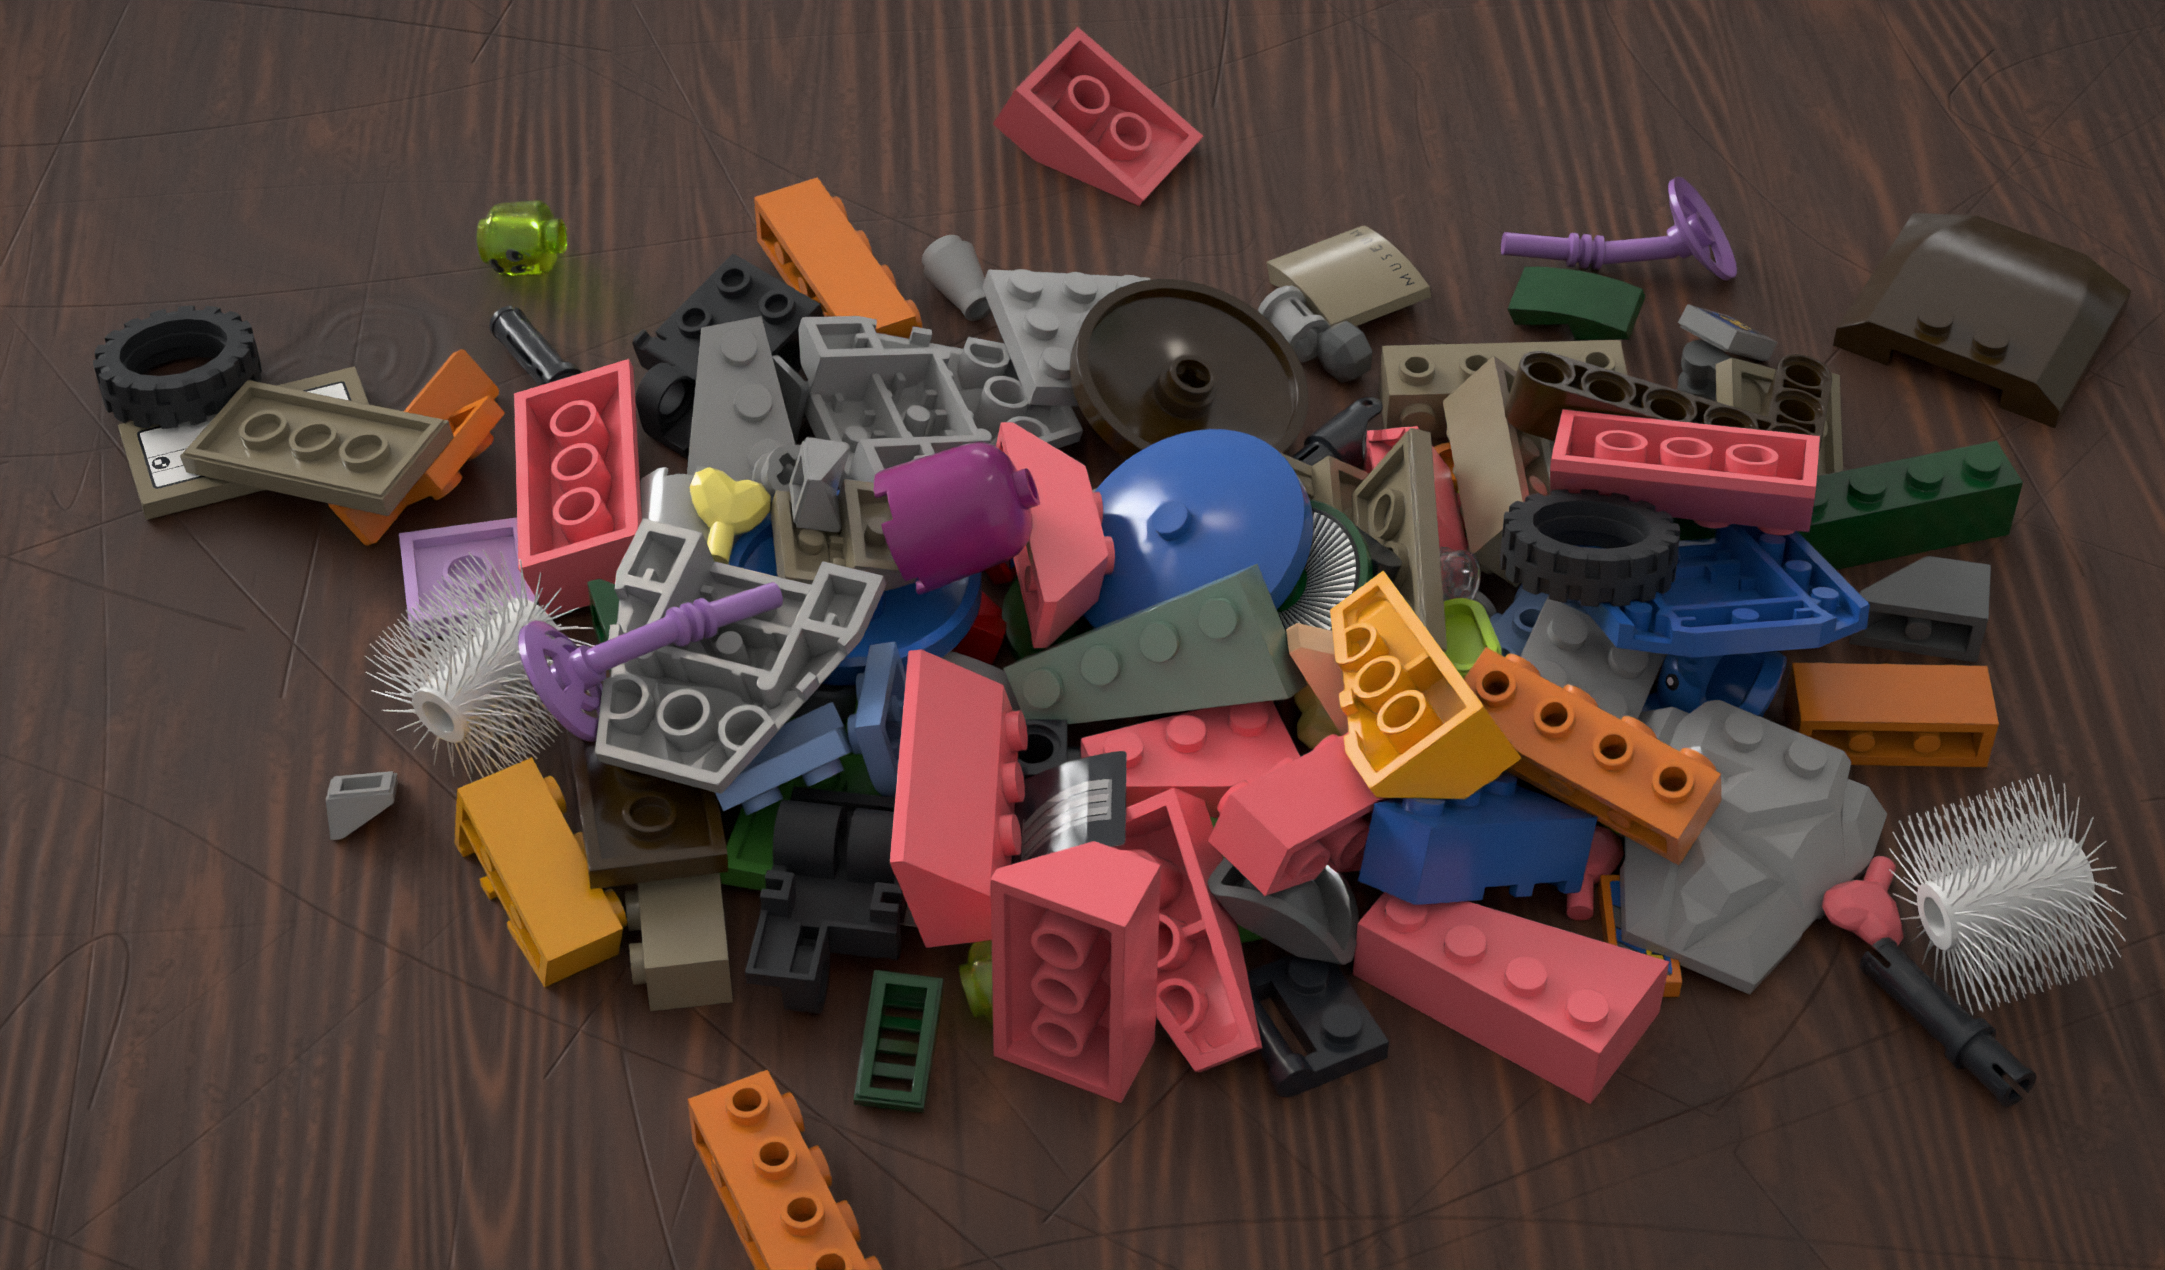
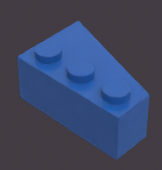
[1358,771,1598,905]

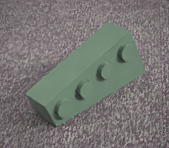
[1004,564,1307,724]

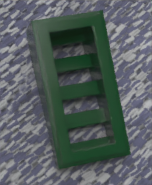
[853,970,944,1113]

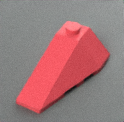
[1111,788,1262,1073]

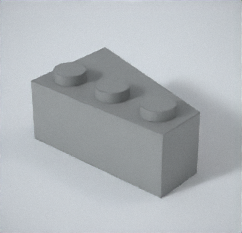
[687,316,795,513]

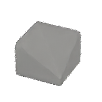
[789,437,850,532]

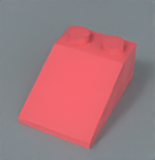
[993,27,1203,206]

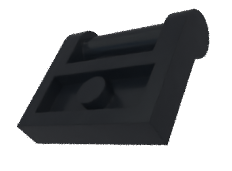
[1247,954,1389,1097]

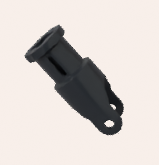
[1292,397,1383,468]

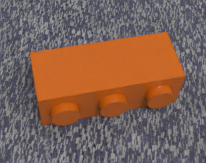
[1783,662,1999,767]

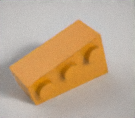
[454,758,627,987]

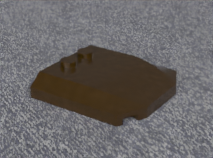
[1833,213,2131,428]

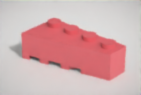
[1208,732,1392,896]
[1353,892,1669,1104]

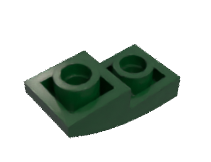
[1508,267,1646,340]

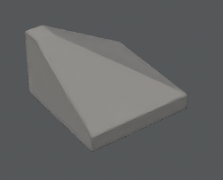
[326,771,398,840]

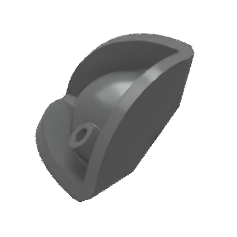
[1208,858,1359,965]

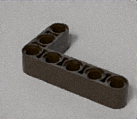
[1505,351,1832,452]

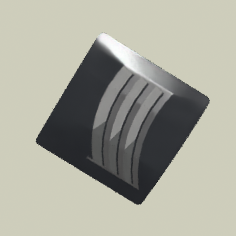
[1011,751,1127,865]

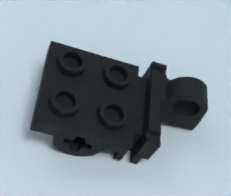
[632,253,824,459]
[745,786,908,1014]

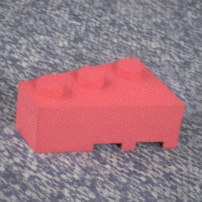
[1081,701,1300,818]

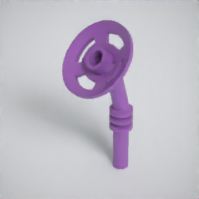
[1501,177,1737,281]
[518,582,783,742]

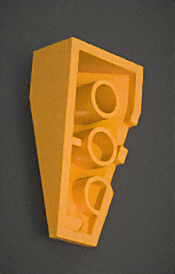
[1330,571,1522,799]

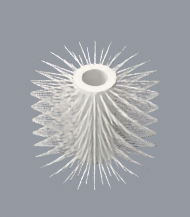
[365,549,595,783]
[1889,774,2126,1015]

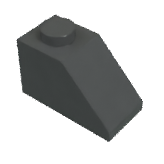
[1849,556,1991,662]

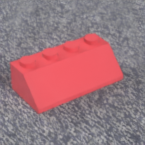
[514,359,642,617]
[1550,409,1820,535]
[890,649,1028,948]
[990,841,1161,1103]

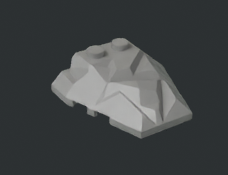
[798,316,1083,489]
[595,518,886,794]
[1619,700,1887,994]

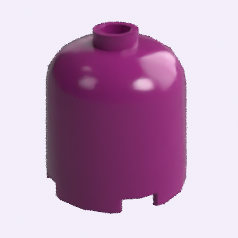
[873,442,1040,595]

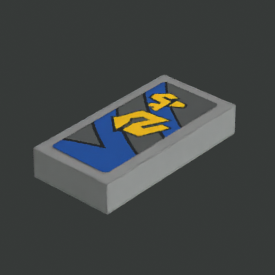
[1678,304,1778,361]

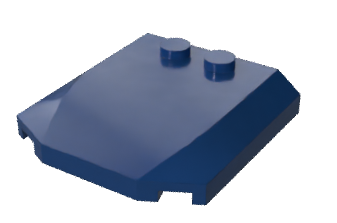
[1574,524,1870,658]

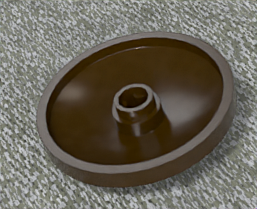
[1070,279,1308,460]

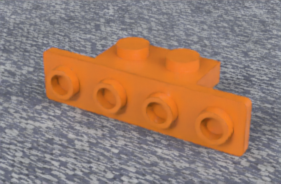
[328,349,505,546]

